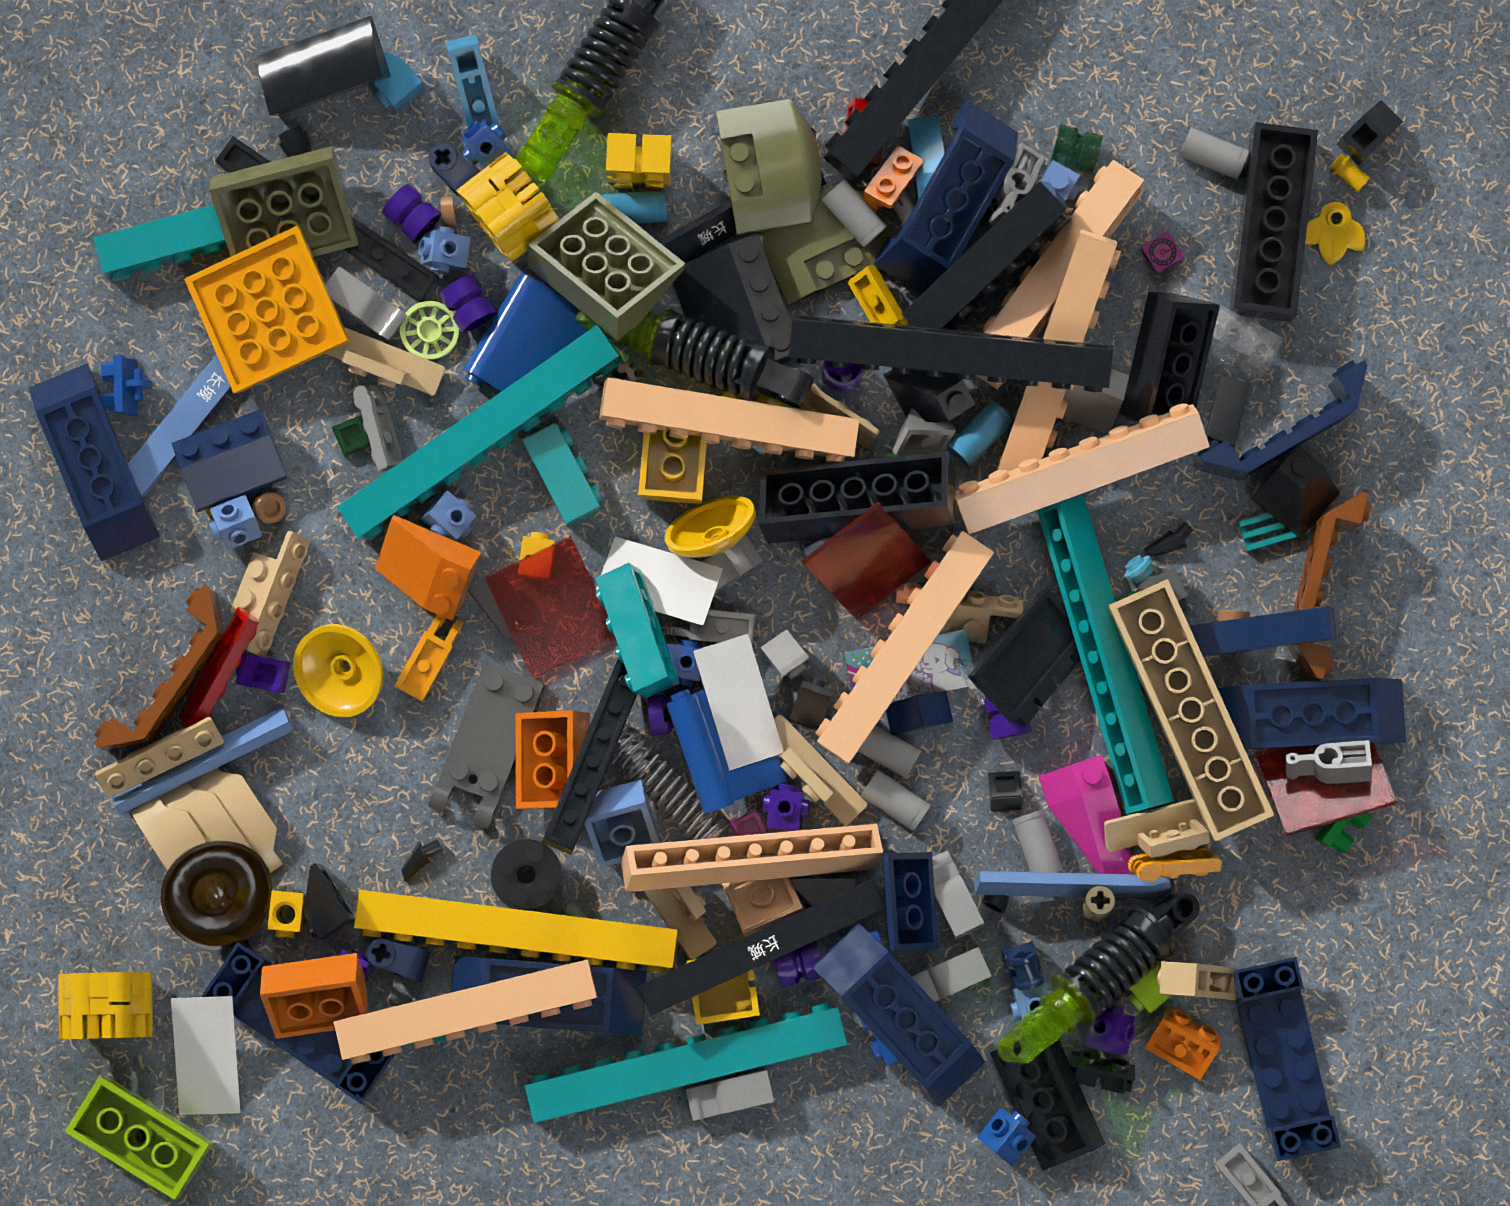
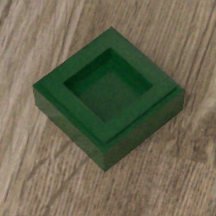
[332,415,371,457]

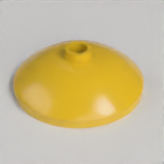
[665,495,756,558]
[293,624,383,717]

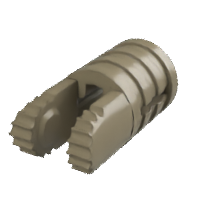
[1081,886,1115,922]

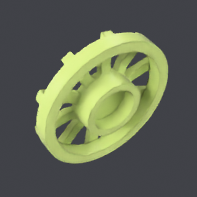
[400,301,459,360]

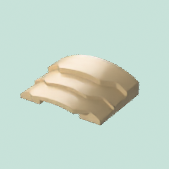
[131,767,283,873]

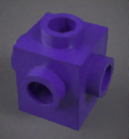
[763,784,810,831]
[1084,1005,1135,1054]

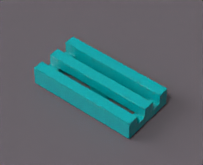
[1237,512,1308,553]

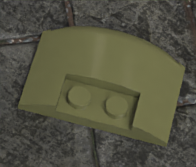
[716,99,822,235]
[759,185,895,306]

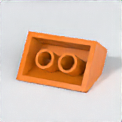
[515,710,590,810]
[260,953,370,1039]

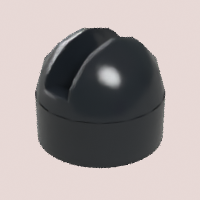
[981,895,1009,913]

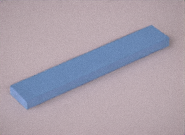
[112,707,293,815]
[974,871,1171,899]

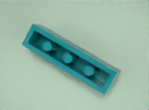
[93,204,227,281]
[595,562,680,699]

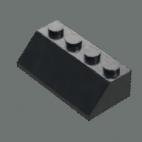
[1121,291,1220,422]

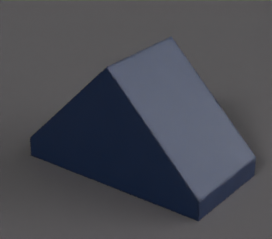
[886,691,953,735]

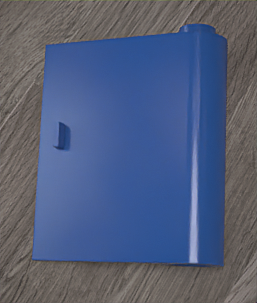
[463,272,600,419]
[666,689,787,813]

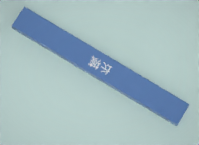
[128,354,231,496]

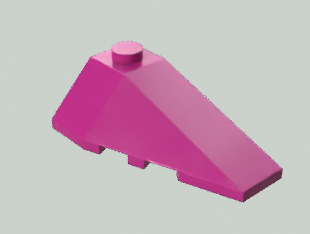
[1038,755,1134,874]

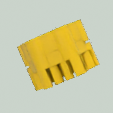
[456,152,560,262]
[58,972,153,1039]

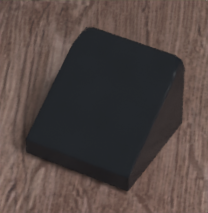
[988,771,1023,812]

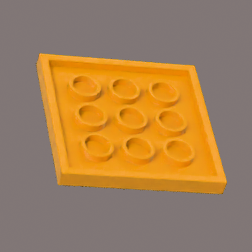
[184,226,350,395]

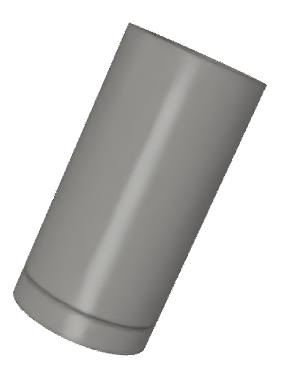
[1179,127,1249,180]
[821,179,887,247]
[858,726,921,778]
[860,770,931,831]
[1012,809,1063,873]

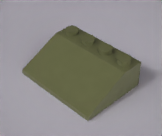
[209,146,359,257]
[528,192,686,341]

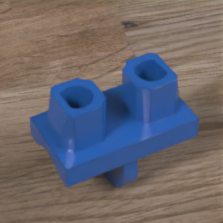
[101,355,152,416]

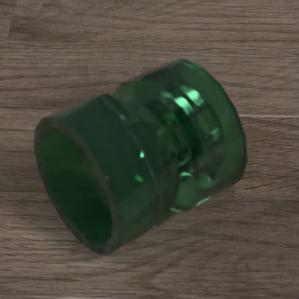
[1050,124,1103,175]

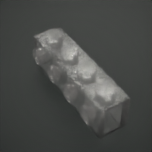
[1165,280,1284,377]

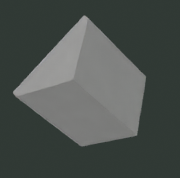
[1063,369,1129,435]

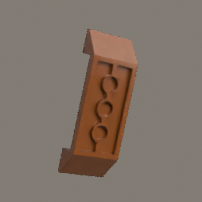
[1286,492,1371,681]
[94,584,225,752]

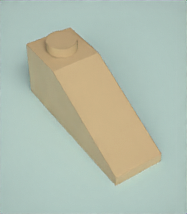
[1157,961,1238,1000]

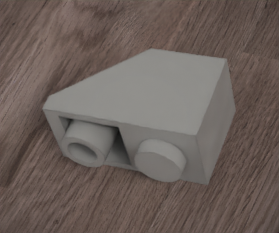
[760,629,809,682]

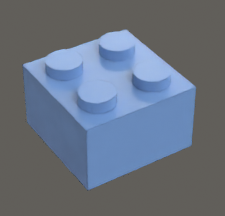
[584,779,660,868]

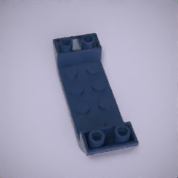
[873,100,1018,295]
[1193,360,1368,481]
[29,363,160,561]
[1217,678,1406,751]
[811,923,985,1107]
[201,942,395,1104]
[452,956,647,1035]
[1233,957,1341,1161]

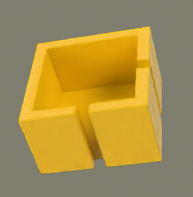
[606,133,672,190]
[687,959,760,1025]

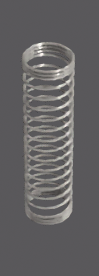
[612,725,729,840]

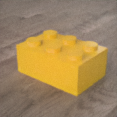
[638,430,707,504]

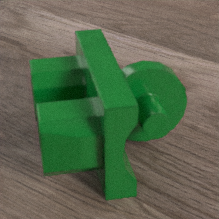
[1315,794,1372,853]

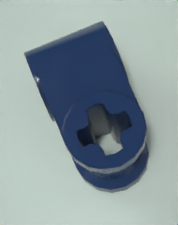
[429,143,481,200]
[366,939,431,983]
[1002,941,1045,990]

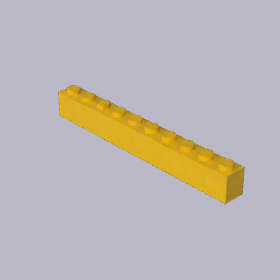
[354,890,680,974]

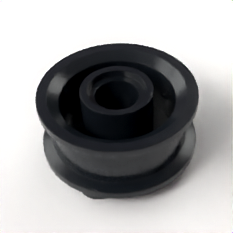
[491,839,562,911]

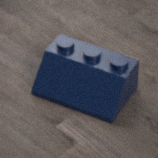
[171,409,287,512]
[882,852,939,952]

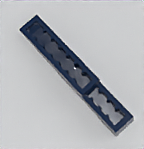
[1189,606,1337,657]

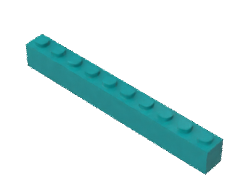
[337,325,622,541]
[1037,496,1174,815]
[524,1002,847,1123]

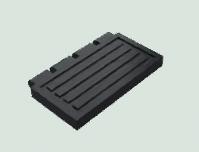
[968,588,1081,727]

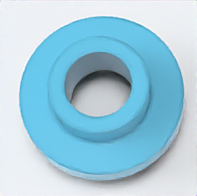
[1124,555,1155,584]

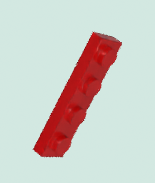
[178,607,259,727]

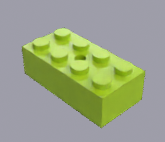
[65,1075,214,1200]

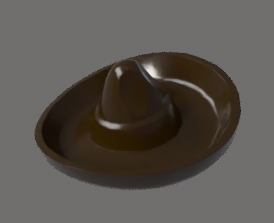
[160,841,273,950]

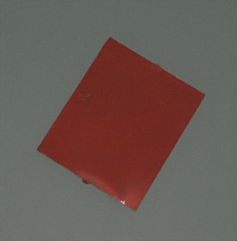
[801,502,931,620]
[484,536,616,679]
[1255,743,1397,836]

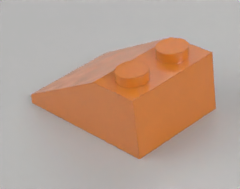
[375,515,481,621]

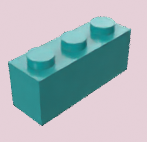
[522,423,603,527]

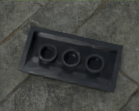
[258,16,391,116]
[990,1025,1106,1171]

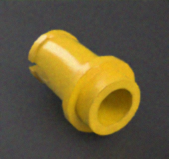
[1329,153,1370,193]

